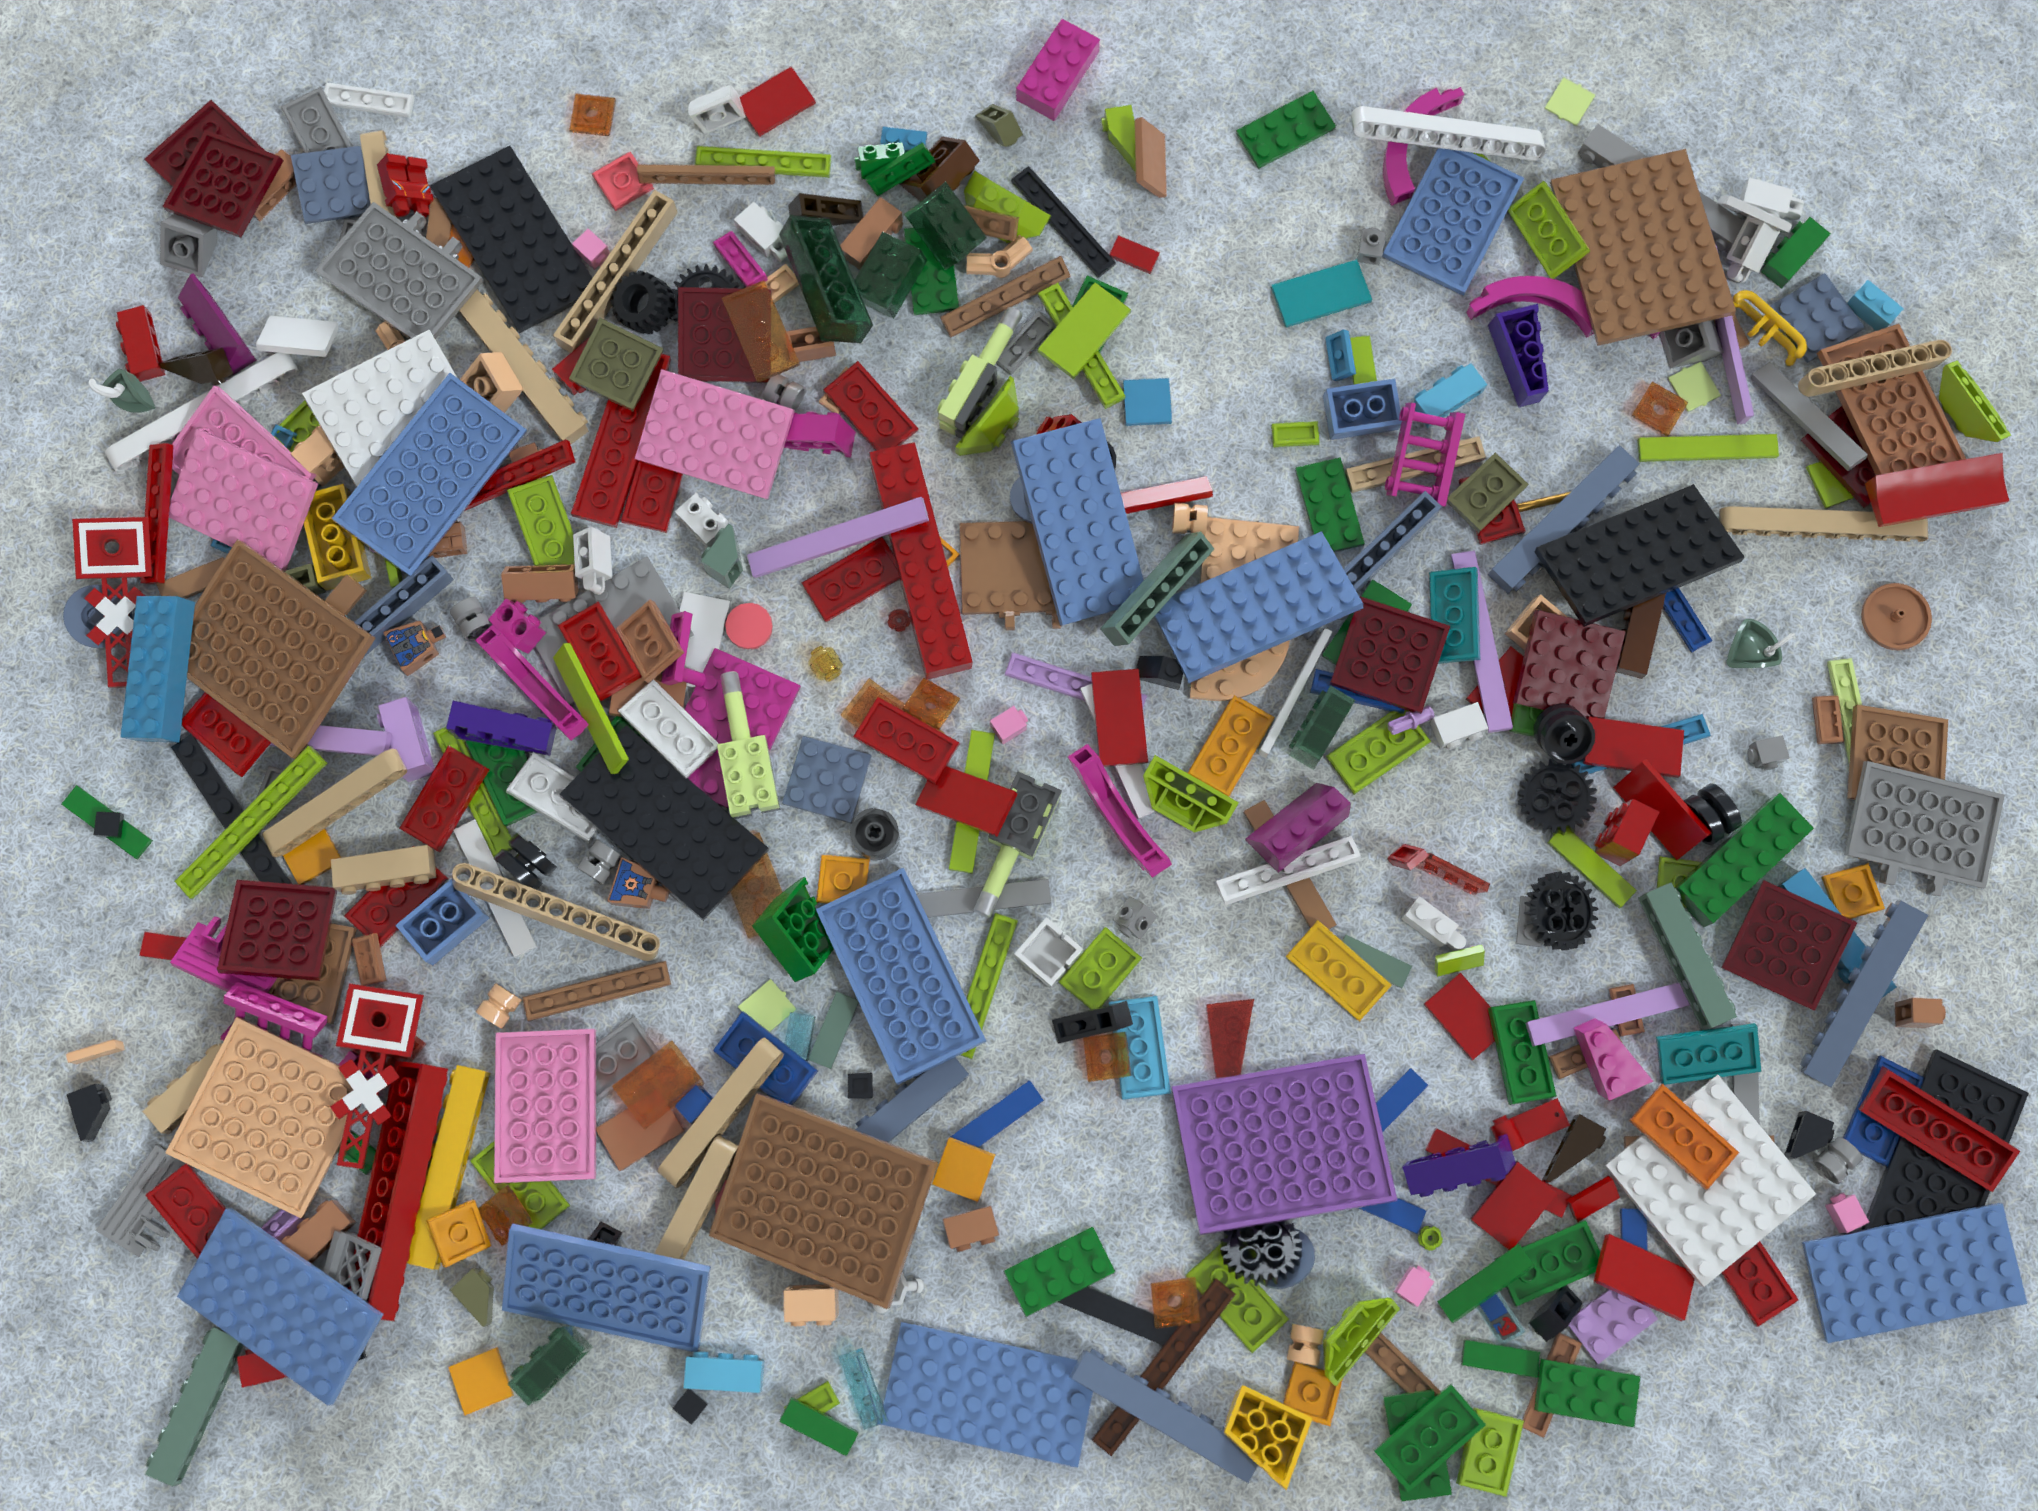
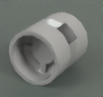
[763,373,806,412]
[450,597,493,641]
[577,839,622,885]
[1813,1137,1863,1184]

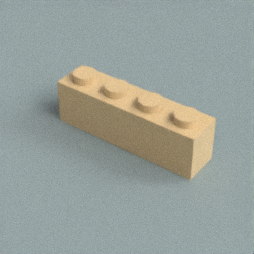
[331,845,436,895]
[142,1043,222,1134]

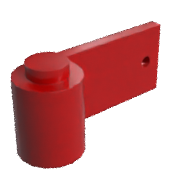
[1490,1098,1570,1151]

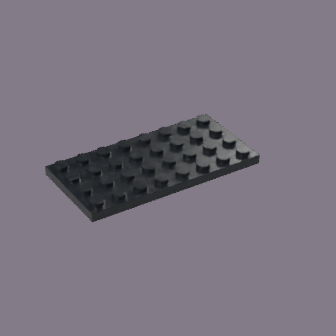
[430,145,592,334]
[1534,484,1744,627]
[559,726,769,921]
[1861,1049,2029,1230]

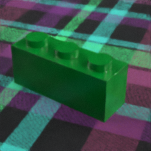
[1761,217,1831,289]

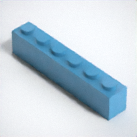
[1778,868,1897,998]

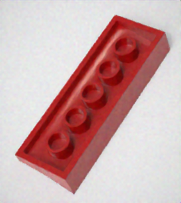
[1865,453,2010,527]
[1859,1066,2020,1193]

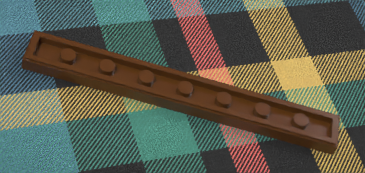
[1091,1278,1236,1456]

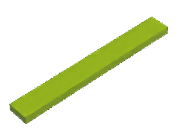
[174,746,327,899]

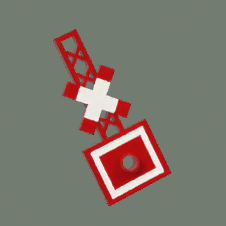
[72,517,152,688]
[330,984,424,1169]

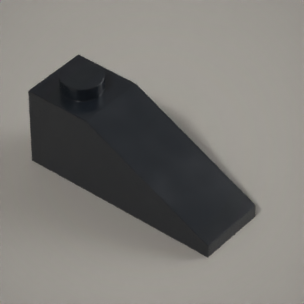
[1052,1001,1133,1044]

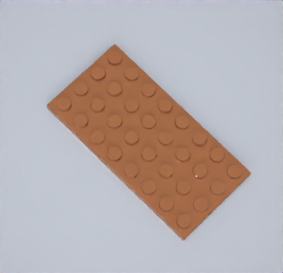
[1817,324,1966,475]

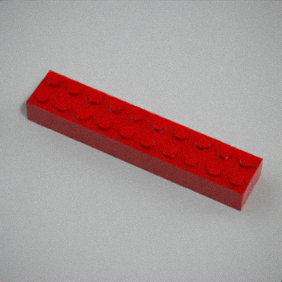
[869,442,973,680]
[348,1061,448,1321]

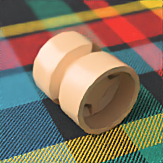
[1172,503,1208,536]
[475,983,522,1029]
[1287,1324,1324,1366]

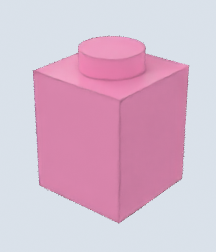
[572,229,610,270]
[990,706,1028,744]
[1825,1192,1869,1233]
[1393,1266,1434,1307]

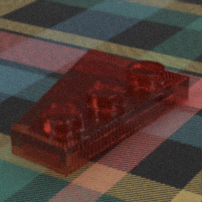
[1416,853,1490,895]
[1205,999,1255,1078]

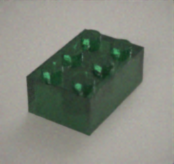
[904,182,987,270]
[849,231,928,319]
[1289,686,1355,770]
[508,1326,593,1406]

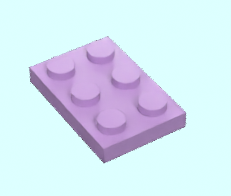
[1568,1289,1658,1364]

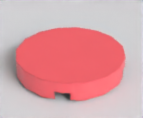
[725,603,773,649]

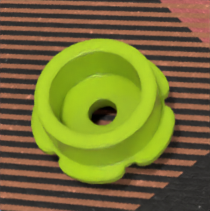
[1418,1226,1443,1251]

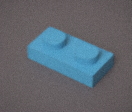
[880,126,927,153]
[1325,329,1356,381]

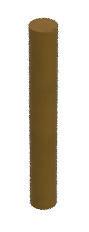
[1516,491,1571,512]

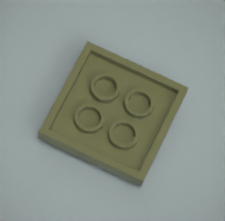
[569,318,664,411]

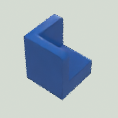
[675,1085,713,1124]

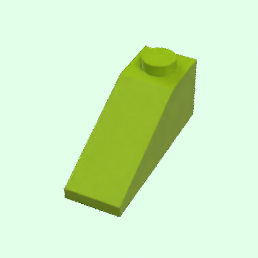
[1101,105,1136,173]

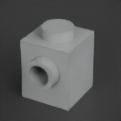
[1357,227,1386,265]
[1747,735,1790,771]

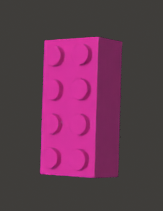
[1016,18,1100,121]

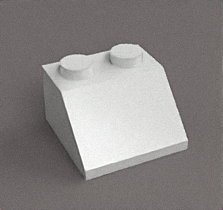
[688,85,746,134]

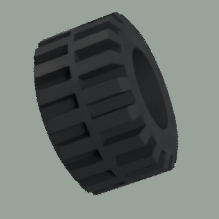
[611,271,675,334]

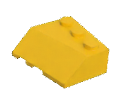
[1224,1385,1313,1491]

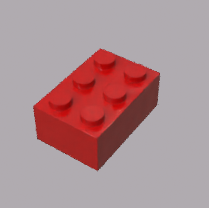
[1594,799,1659,866]

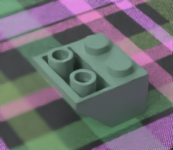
[701,523,743,589]

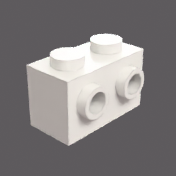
[675,493,729,548]

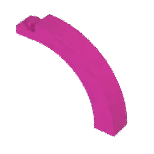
[1383,87,1465,206]
[1466,276,1594,337]
[475,625,589,741]
[1068,744,1172,878]

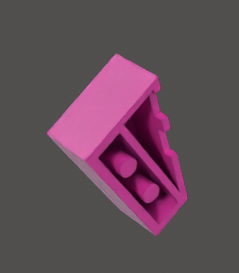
[784,412,856,458]
[1573,1018,1654,1101]

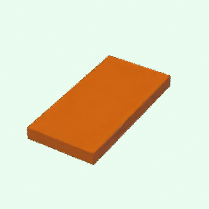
[1629,1084,1740,1190]

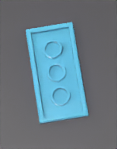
[1109,996,1171,1100]

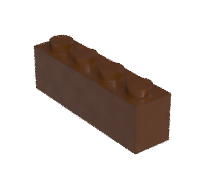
[1616,593,1666,679]

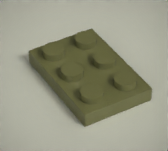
[1447,452,1529,533]

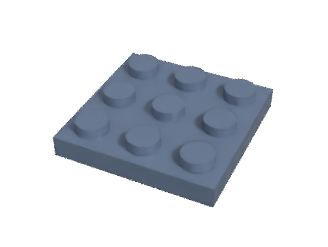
[291,146,371,224]
[1770,273,1865,363]
[782,736,872,823]

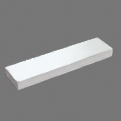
[324,82,415,118]

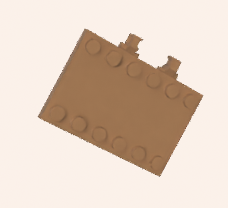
[960,521,1062,631]

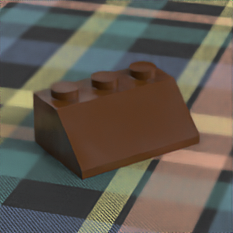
[899,136,980,208]

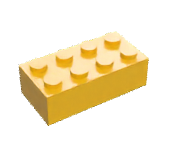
[304,484,372,591]

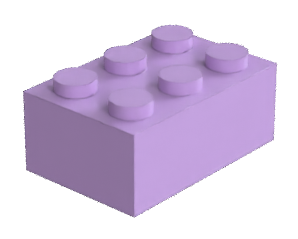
[377,697,435,782]

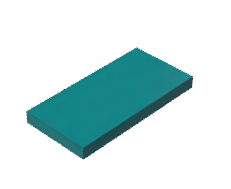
[1271,259,1373,328]
[1429,567,1480,664]
[1656,1023,1762,1085]

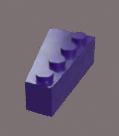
[1488,304,1549,408]
[446,700,557,756]

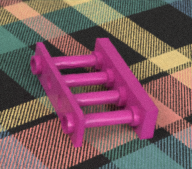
[1385,403,1466,506]
[220,982,328,1057]

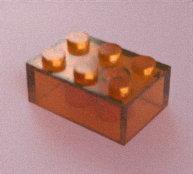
[612,1041,704,1130]

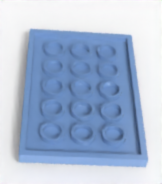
[1382,148,1524,296]

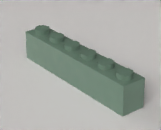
[1100,531,1214,646]
[1638,882,1737,1030]
[145,1327,244,1487]

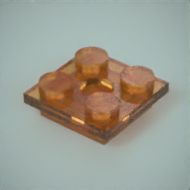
[569,94,616,137]
[1631,381,1688,437]
[902,678,960,730]
[1083,1032,1131,1082]
[478,1185,533,1246]
[1151,1277,1200,1329]

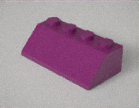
[178,273,256,375]
[1245,783,1351,873]

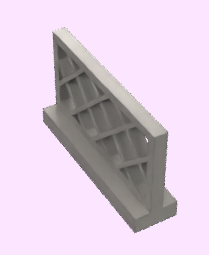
[323,1231,382,1301]

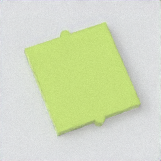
[1544,77,1595,126]
[1668,362,1721,412]
[738,979,796,1031]

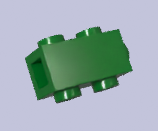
[854,142,905,179]

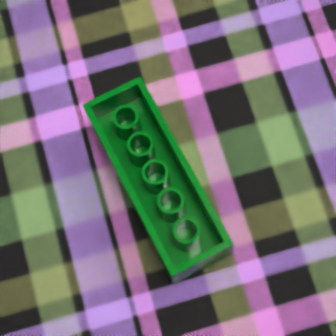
[1675,793,1814,927]

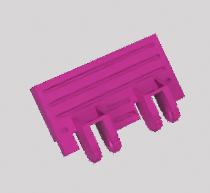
[170,916,277,993]

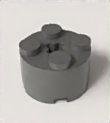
[850,808,900,861]

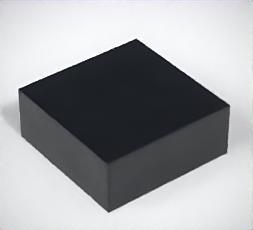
[93,811,124,838]
[848,1073,873,1099]
[672,1389,708,1425]

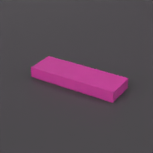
[713,230,768,289]

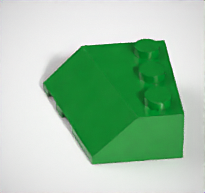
[752,876,834,982]

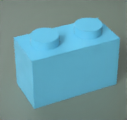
[1847,280,1904,331]

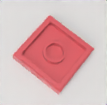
[592,151,654,211]

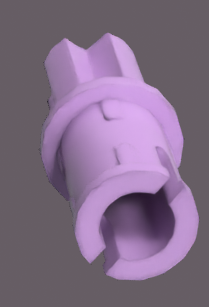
[1388,705,1435,735]

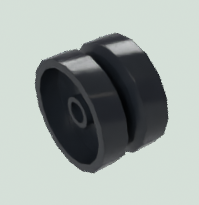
[1534,703,1595,764]
[1684,783,1742,846]
[494,833,557,890]

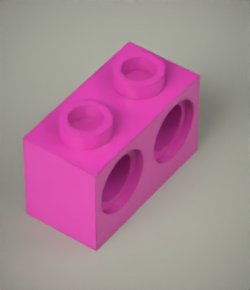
[488,598,546,654]

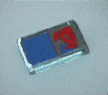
[1477,1292,1525,1345]

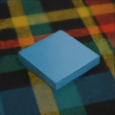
[1123,378,1172,426]

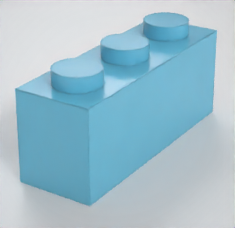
[1413,363,1487,428]
[684,1351,764,1393]

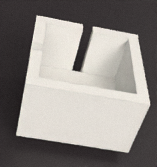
[1014,917,1083,989]

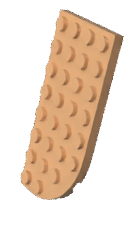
[1189,517,1299,701]

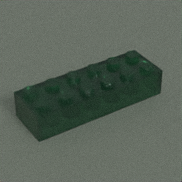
[779,215,873,343]

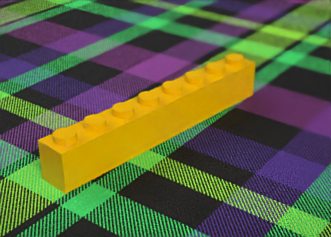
[407,1065,490,1269]

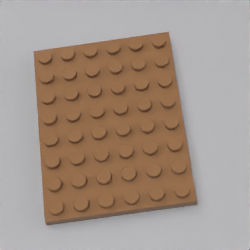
[1550,149,1736,346]
[187,539,376,759]
[709,1093,938,1309]

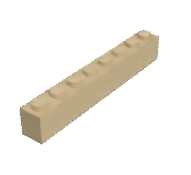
[553,190,678,353]
[458,289,589,444]

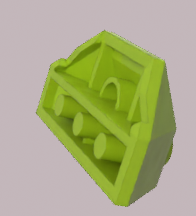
[963,170,1051,244]
[1938,360,2011,443]
[955,376,1020,456]
[1143,755,1239,833]
[1323,1297,1400,1386]

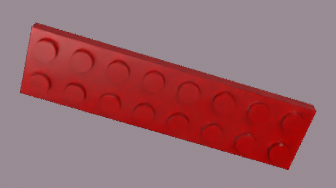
[571,354,671,528]

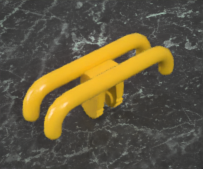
[1732,290,1807,366]

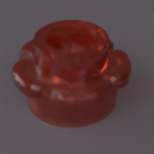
[888,609,911,632]

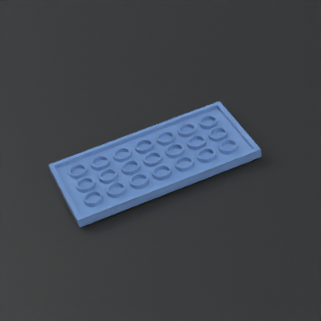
[332,373,527,577]
[1011,418,1144,626]
[1154,531,1363,683]
[816,867,987,1085]
[1802,1203,2028,1343]
[177,1208,383,1406]
[502,1224,711,1352]
[879,1322,1093,1468]

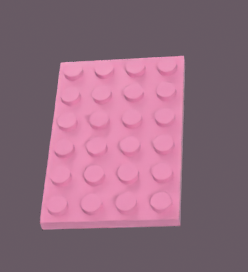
[635,369,795,500]
[172,386,316,481]
[169,429,318,571]
[494,1029,596,1183]

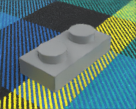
[1516,896,1542,947]

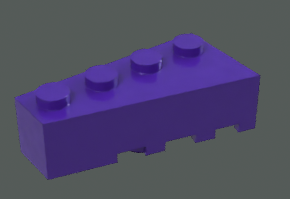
[1402,1134,1516,1197]

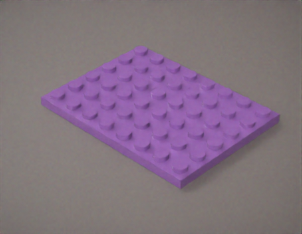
[1171,1054,1397,1235]

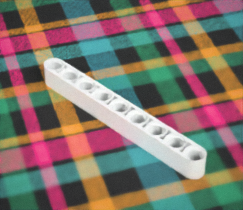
[1351,106,1546,161]
[105,353,300,474]

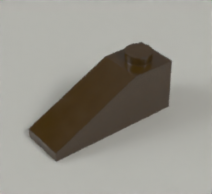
[788,193,863,228]
[159,347,233,386]
[1542,1114,1606,1183]

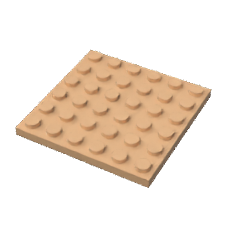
[166,1017,369,1218]

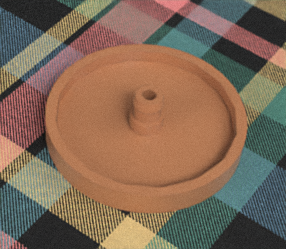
[1861,583,1932,650]

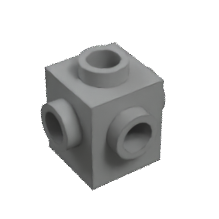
[1113,897,1157,940]

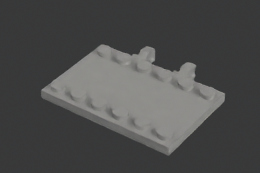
[315,202,484,339]
[535,556,694,707]
[1844,761,2005,896]

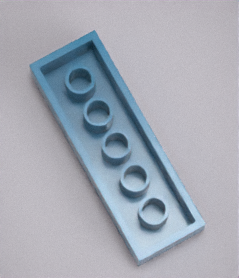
[120,596,195,743]

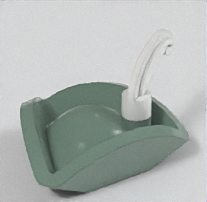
[88,369,156,413]
[1726,618,1796,668]

